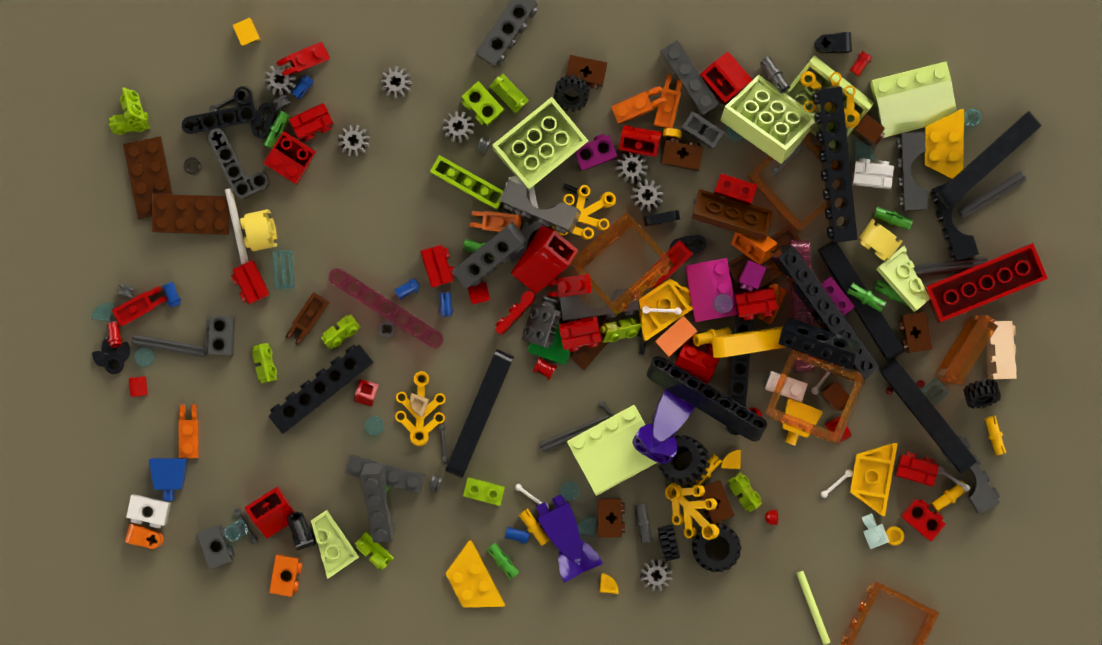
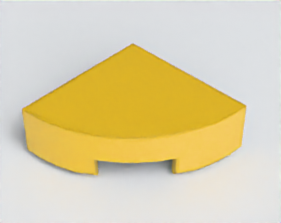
[721,450,741,469]
[600,573,619,594]

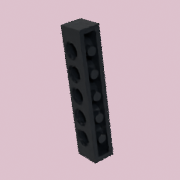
[268,344,374,434]

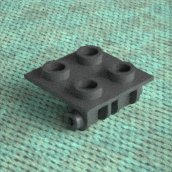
[522,303,561,348]

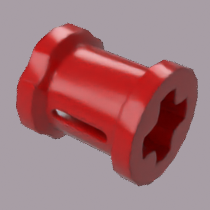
[532,357,557,380]

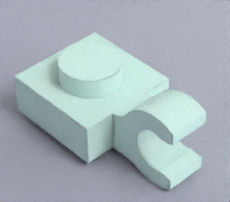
[862,513,890,549]

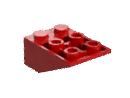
[511,226,579,294]

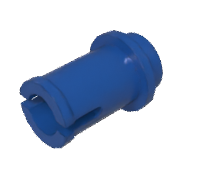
[291,74,314,100]
[394,278,420,300]
[162,282,181,308]
[439,292,454,317]
[505,527,530,545]

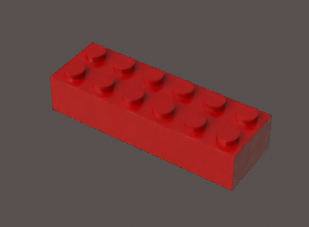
[925,243,1048,323]

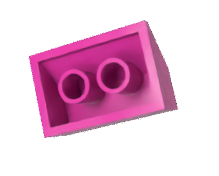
[685,258,737,322]

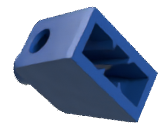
[149,458,188,501]

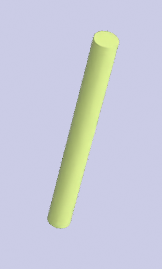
[796,570,830,645]

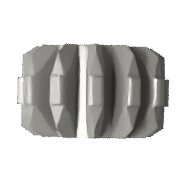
[264,65,297,96]
[380,66,413,99]
[442,110,475,143]
[338,125,370,157]
[615,152,648,184]
[631,179,664,212]
[640,559,673,591]

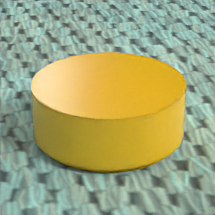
[663,128,682,140]
[885,526,904,546]

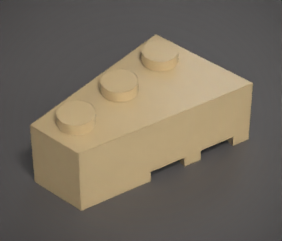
[986,321,1017,379]

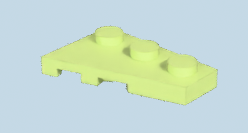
[876,245,930,313]
[311,510,360,579]

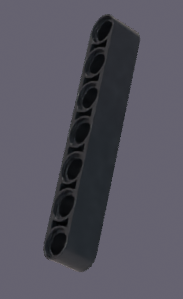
[935,111,1042,209]
[818,241,904,362]
[726,309,753,435]
[445,349,514,478]
[647,356,767,442]
[879,358,977,474]

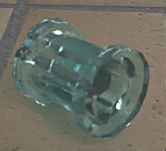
[224,520,248,541]

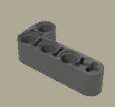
[208,129,270,199]

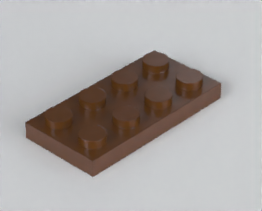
[123,136,173,219]
[691,189,772,241]
[151,194,229,235]
[728,225,810,293]

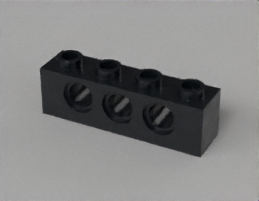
[778,317,862,370]

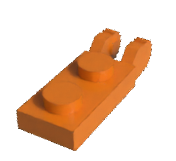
[653,74,682,128]
[611,86,667,125]
[470,211,522,232]
[179,404,199,458]

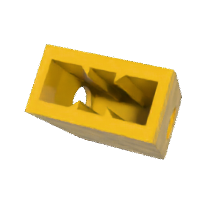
[781,398,823,446]

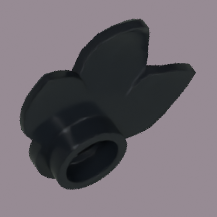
[92,337,130,374]

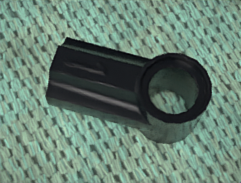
[287,512,316,551]

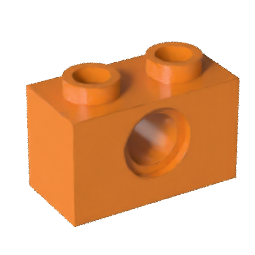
[269,554,303,597]

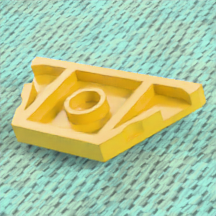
[924,109,964,179]
[638,279,693,342]
[849,443,898,516]
[445,540,505,607]

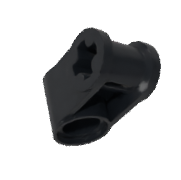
[814,32,852,54]

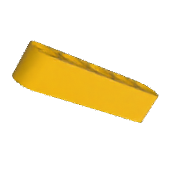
[712,327,786,358]

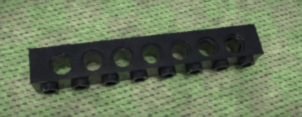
[812,85,858,243]
[771,245,880,379]

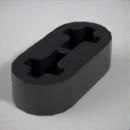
[252,103,276,139]
[643,210,681,226]
[670,235,706,253]

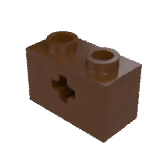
[566,55,608,89]
[851,114,885,147]
[661,138,703,171]
[898,311,932,353]
[819,381,852,411]
[698,479,735,524]
[598,498,625,538]

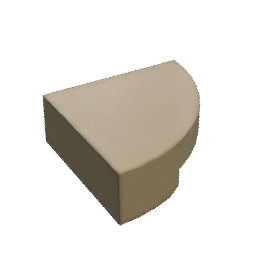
[410,393,430,417]

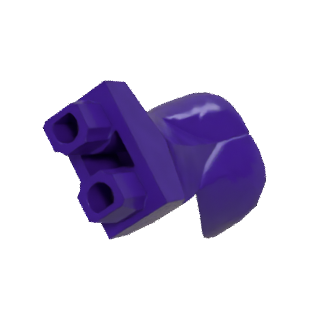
[632,389,695,464]
[536,494,603,583]

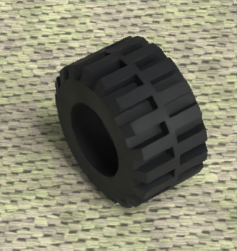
[658,435,710,486]
[692,523,741,573]

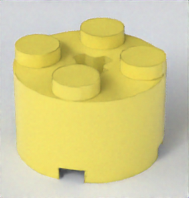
[240,209,277,252]
[859,219,903,261]

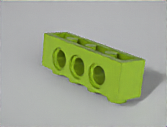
[430,155,503,210]

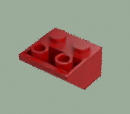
[700,51,753,105]
[263,131,316,185]
[674,335,720,384]
[244,486,295,539]

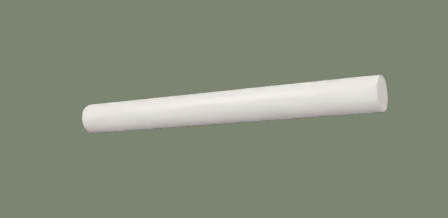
[225,188,249,264]

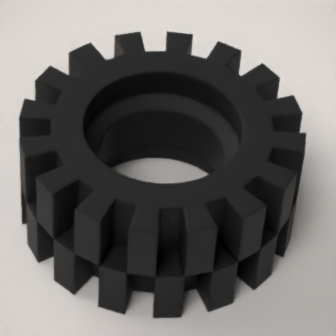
[554,75,590,112]
[963,379,1001,409]
[658,524,680,562]

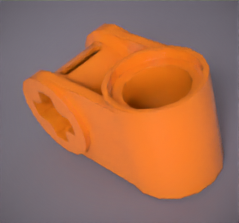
[125,523,164,549]

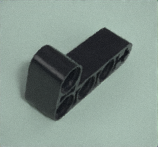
[182,86,257,134]

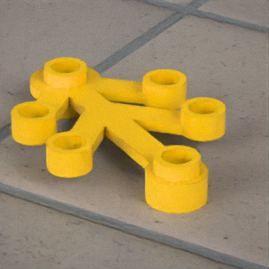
[800,71,860,128]
[552,185,616,240]
[395,371,446,446]
[665,483,719,540]

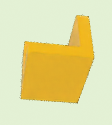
[233,18,261,46]

